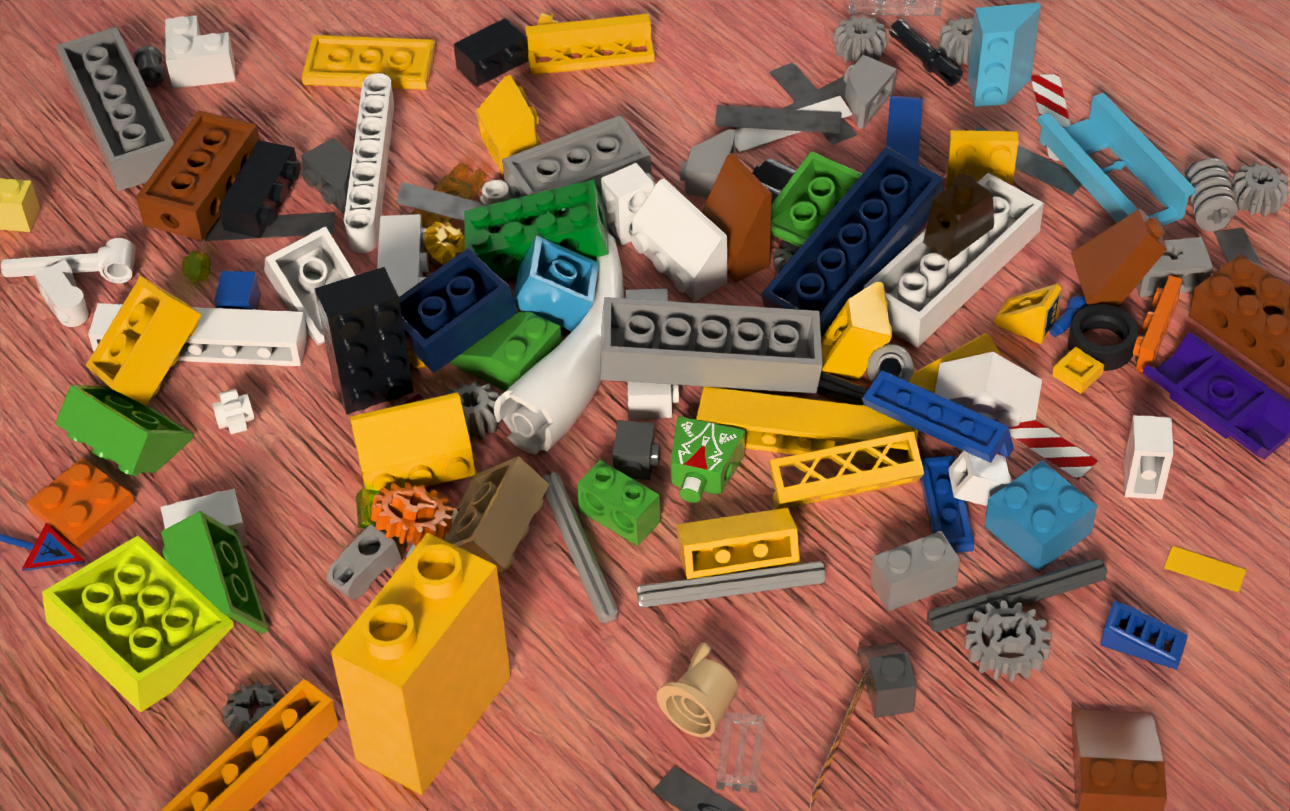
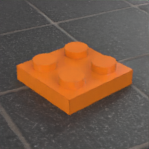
[27,457,134,548]

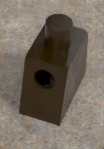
[923,173,994,261]

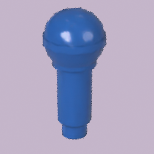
[1049,295,1089,337]

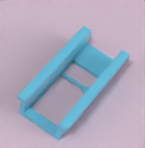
[1037,93,1196,226]

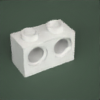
[601,163,656,246]

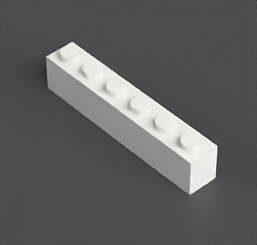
[88,303,308,366]

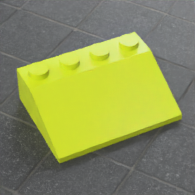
[42,535,234,713]

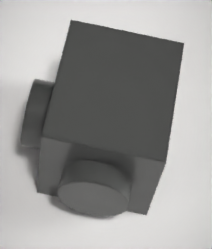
[612,420,660,480]

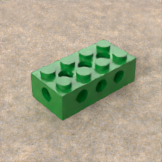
[464,179,609,280]

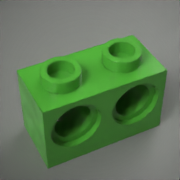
[577,460,660,546]

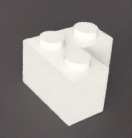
[165,16,235,88]
[935,352,1042,427]

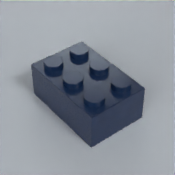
[399,248,518,373]

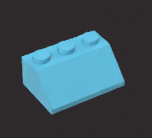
[967,2,1041,107]

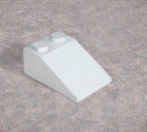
[264,226,356,346]

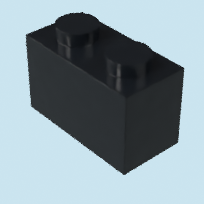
[454,18,529,87]

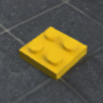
[945,130,1019,188]

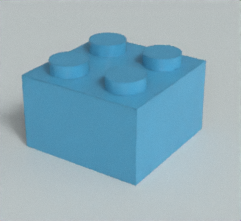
[513,235,599,332]
[985,460,1097,572]

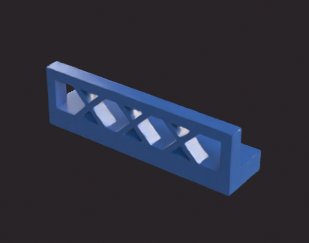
[862,370,1014,463]

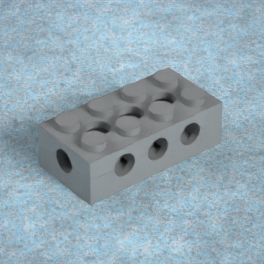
[502,115,652,198]

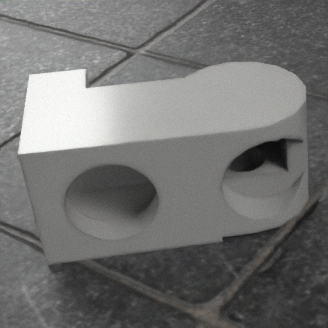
[326,524,402,600]

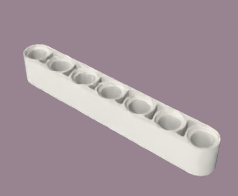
[344,73,395,254]

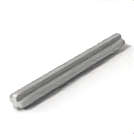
[542,472,618,624]
[637,561,826,607]

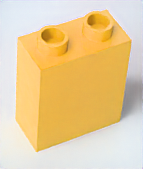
[331,533,511,795]

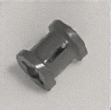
[133,46,166,88]

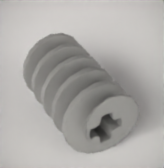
[1184,158,1238,231]

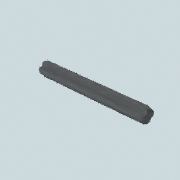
[927,558,1107,632]

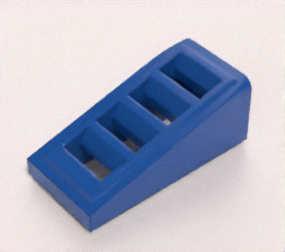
[1100,601,1188,670]

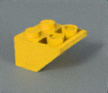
[476,75,541,175]
[821,281,892,380]

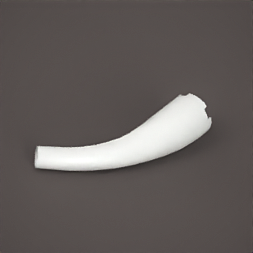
[494,233,624,455]

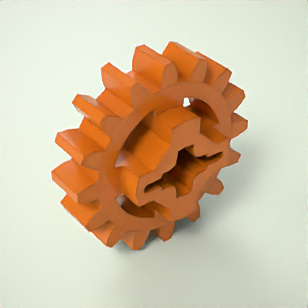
[370,483,453,546]

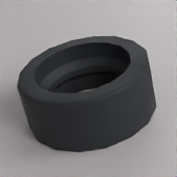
[1068,304,1138,371]

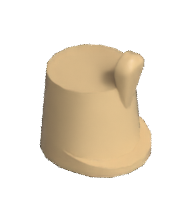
[657,643,738,738]

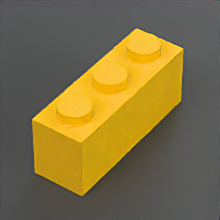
[676,507,800,579]

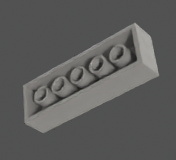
[56,27,174,191]
[600,297,823,393]

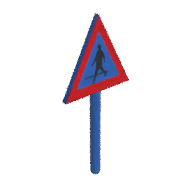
[0,523,85,571]

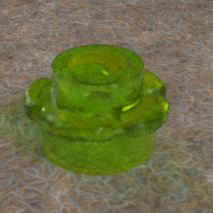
[182,250,211,284]

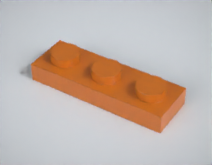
[1133,275,1183,373]

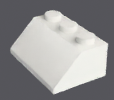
[631,178,727,302]

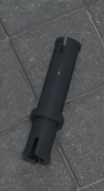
[889,19,963,87]

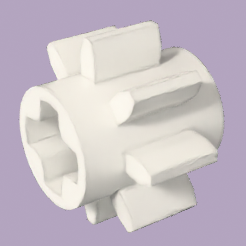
[212,389,254,435]

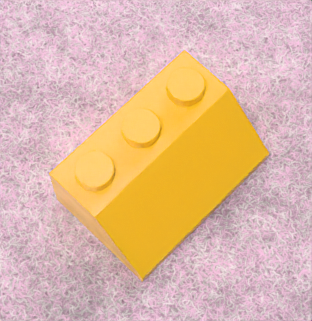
[86,275,202,406]
[349,393,476,500]

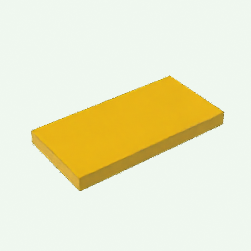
[301,35,436,90]

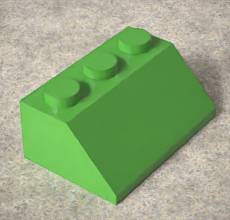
[55,385,194,476]

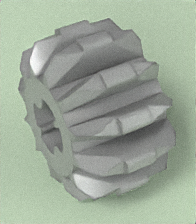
[833,14,887,63]
[939,16,974,67]
[1231,162,1289,218]
[447,380,501,440]

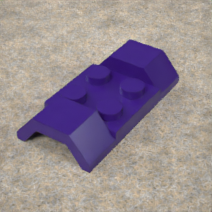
[1143,332,1290,460]

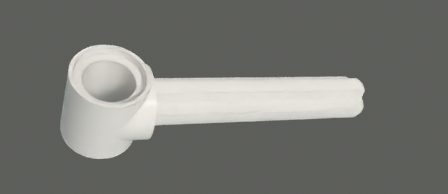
[1,238,136,283]

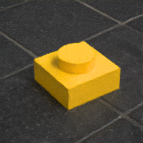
[1052,347,1104,394]

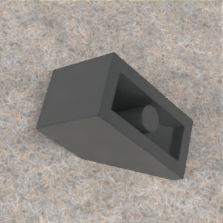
[857,642,917,718]

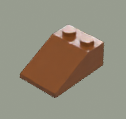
[702,153,771,282]
[1071,709,1167,811]

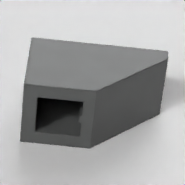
[301,138,352,214]

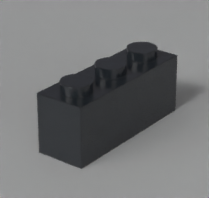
[218,140,301,238]

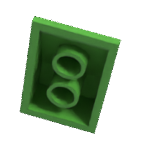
[771,151,862,247]
[449,311,561,391]
[161,511,269,634]

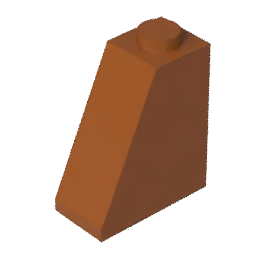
[1071,209,1167,307]

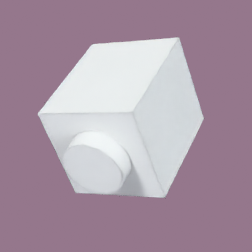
[948,451,1011,506]

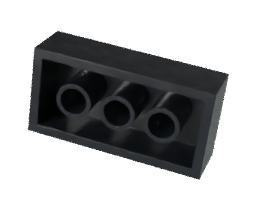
[314,267,414,414]

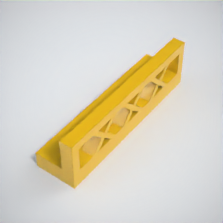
[525,14,655,75]
[768,431,925,509]

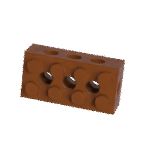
[136,110,260,241]
[1189,253,1290,387]

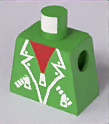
[671,416,745,503]

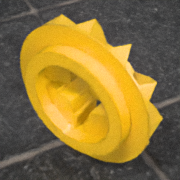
[423,221,465,265]

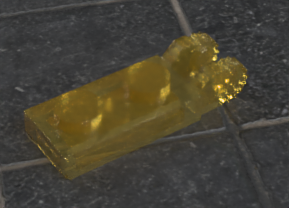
[411,163,486,228]

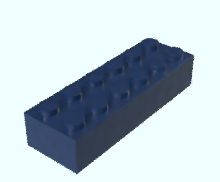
[761,146,944,338]

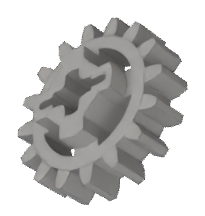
[964,601,1052,682]

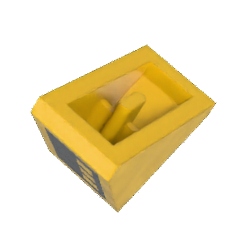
[993,283,1062,344]

